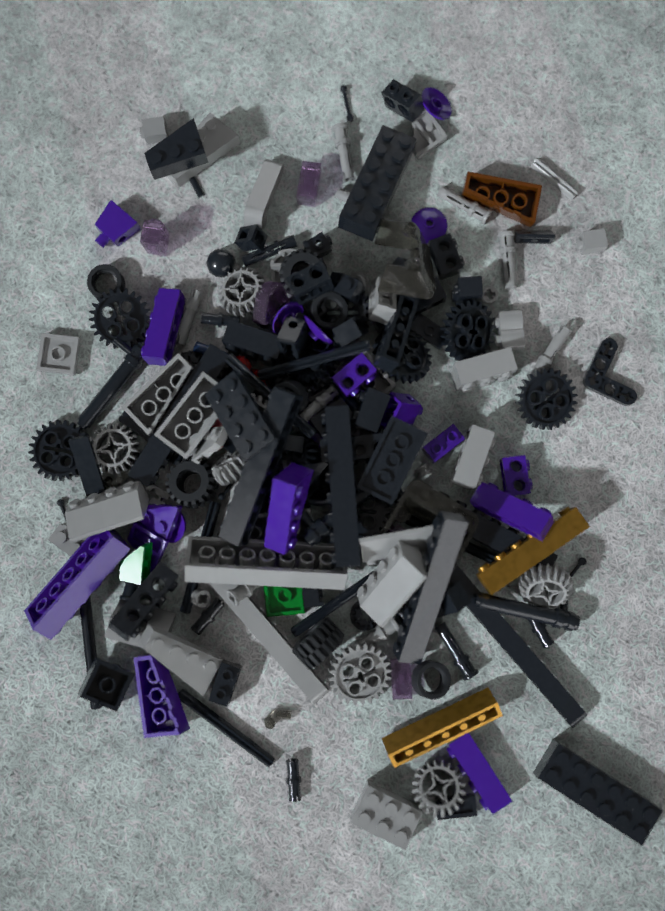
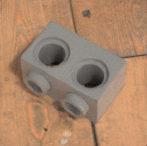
[369,276,397,325]

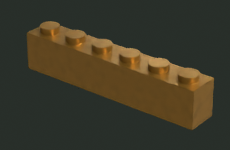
[475,507,590,595]
[381,687,503,768]

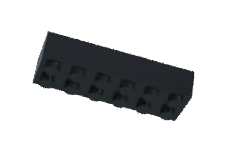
[338,125,417,242]
[533,739,663,846]

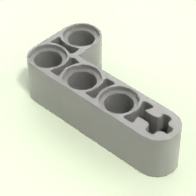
[244,159,284,230]

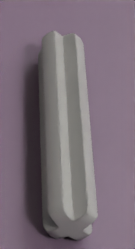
[531,158,578,200]

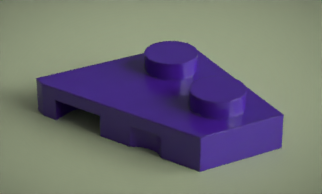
[138,503,182,540]
[127,521,169,572]

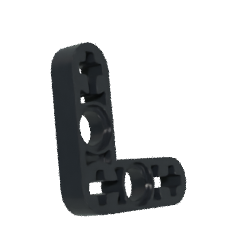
[583,338,637,406]

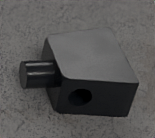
[276,312,309,361]

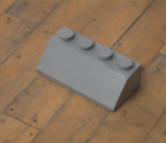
[154,372,218,459]
[65,481,150,542]
[359,525,433,566]
[357,541,427,628]

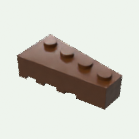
[461,172,542,228]

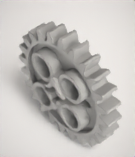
[327,641,392,706]

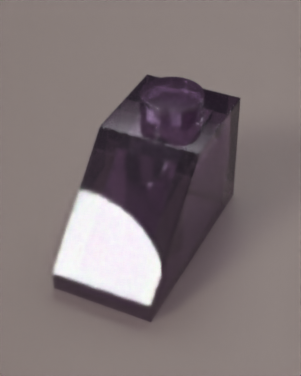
[252,281,290,325]

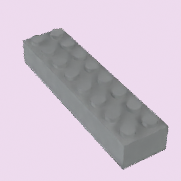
[185,536,348,590]

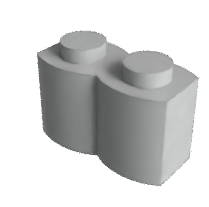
[494,310,525,351]

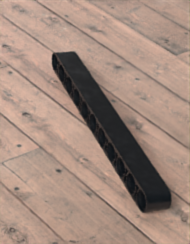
[449,563,587,728]

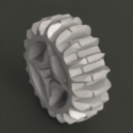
[217,266,268,317]
[90,423,140,475]
[211,450,246,485]
[519,563,574,609]
[412,760,466,817]

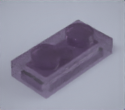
[390,658,412,700]

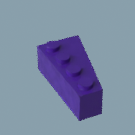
[264,462,314,555]
[133,653,190,738]

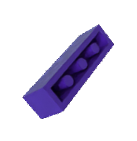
[141,288,186,366]
[470,482,554,541]
[446,733,513,815]

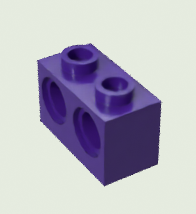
[332,353,377,398]
[421,423,465,464]
[499,455,533,496]

